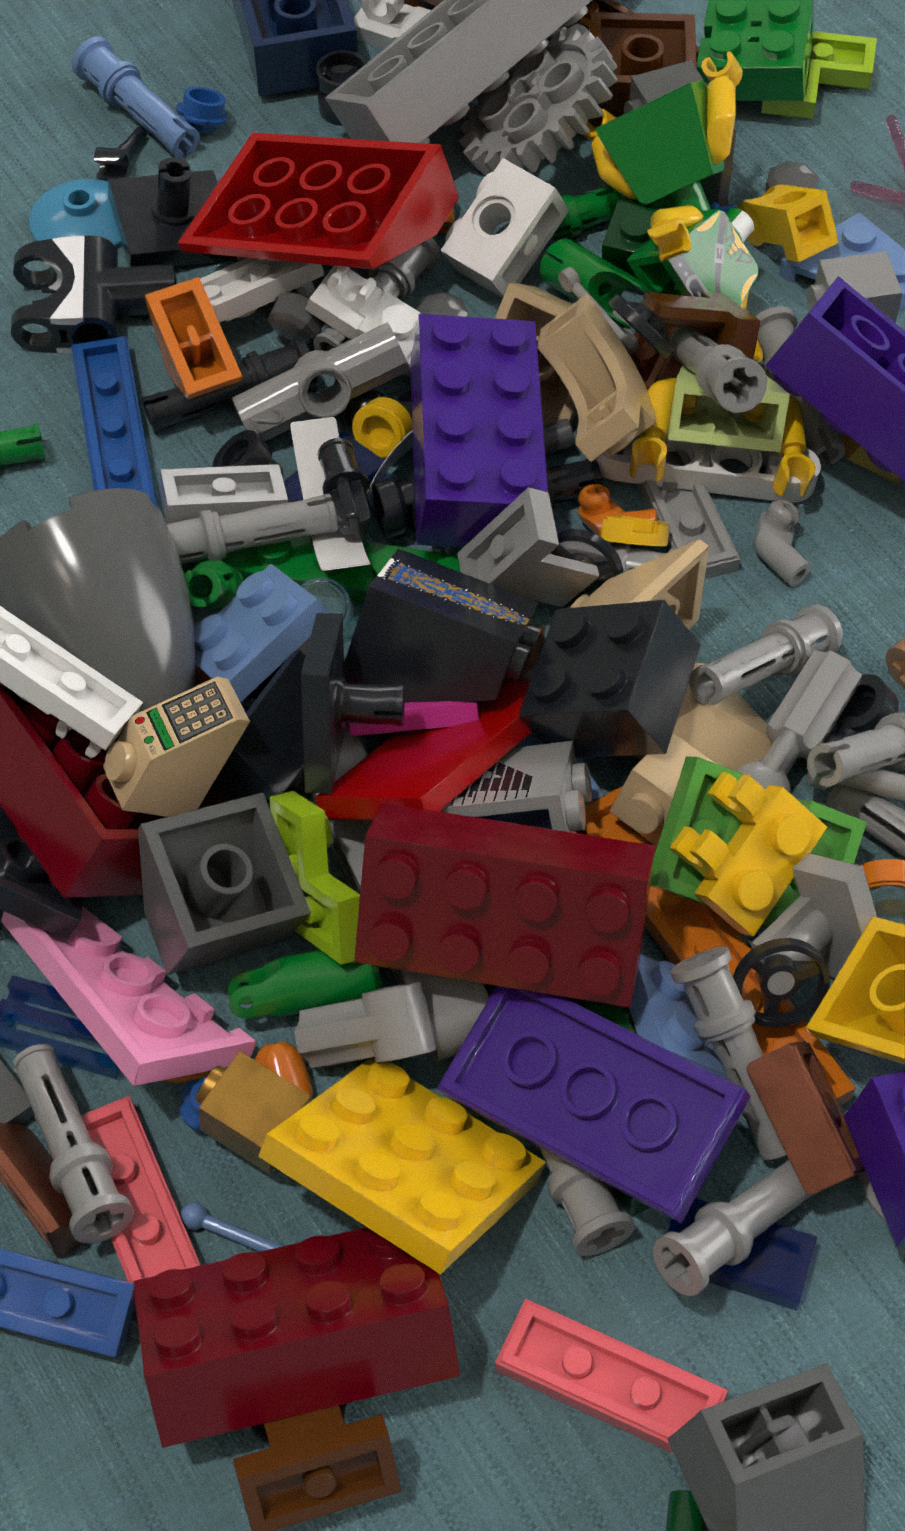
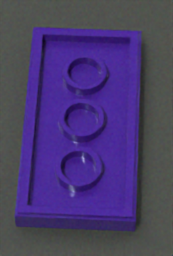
[437,986,751,1224]

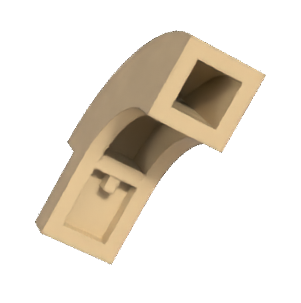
[537,294,655,462]

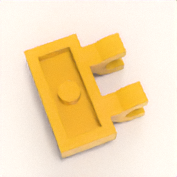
[669,772,827,936]

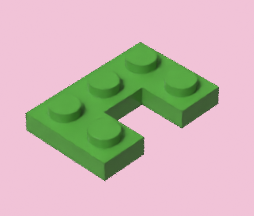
[650,756,867,928]

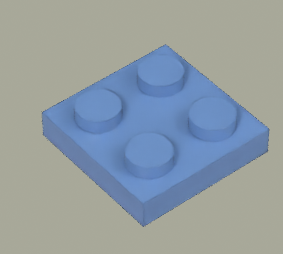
[194,564,329,703]

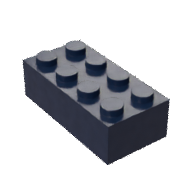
[232,0,358,96]

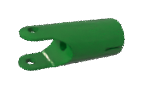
[540,239,651,329]
[228,950,382,1019]

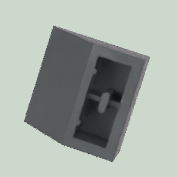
[668,1363,865,1531]

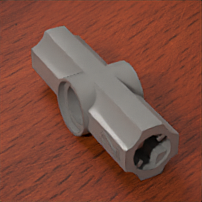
[232,322,411,441]

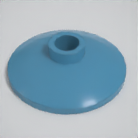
[29,179,122,249]

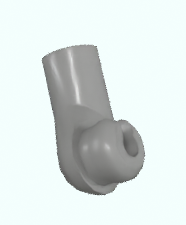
[754,499,812,586]

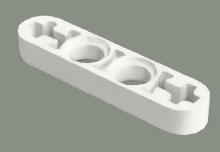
[595,435,821,503]

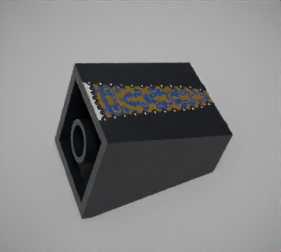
[344,548,541,703]

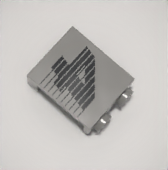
[439,741,592,833]

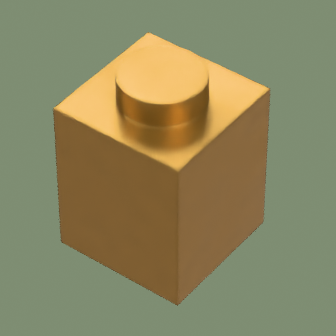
[196,1051,311,1174]

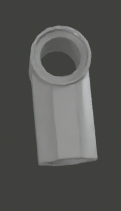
[294,981,436,1068]

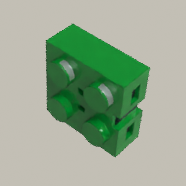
[697,0,814,101]

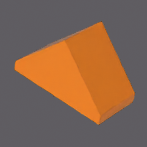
[145,277,242,400]

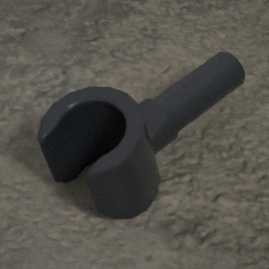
[94,127,147,180]

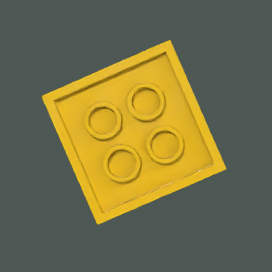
[258,1057,546,1275]

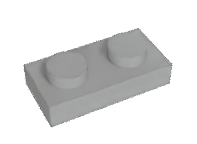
[160,464,288,524]

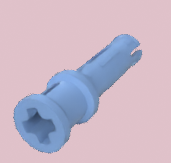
[72,36,200,158]

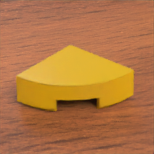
[601,515,670,546]

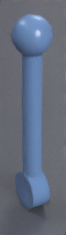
[180,1202,282,1252]

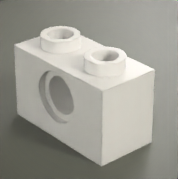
[440,158,569,299]

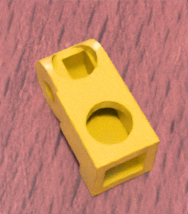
[737,184,839,262]

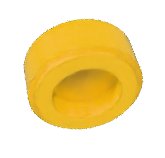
[352,397,413,459]

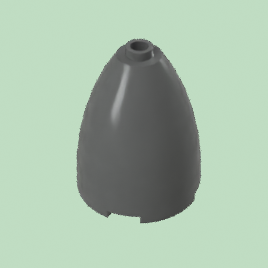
[0,488,196,742]

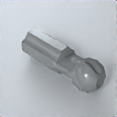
[736,650,862,793]

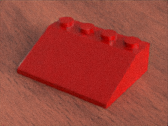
[178,132,459,269]

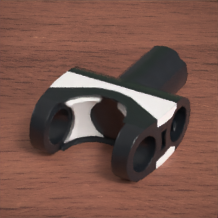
[11,235,177,354]

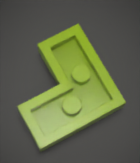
[761,31,877,119]
[270,791,360,965]

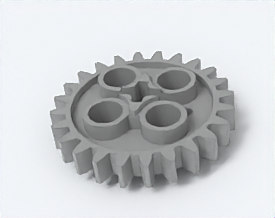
[459,29,617,176]

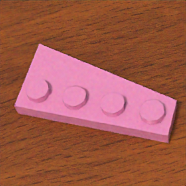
[1,906,256,1086]

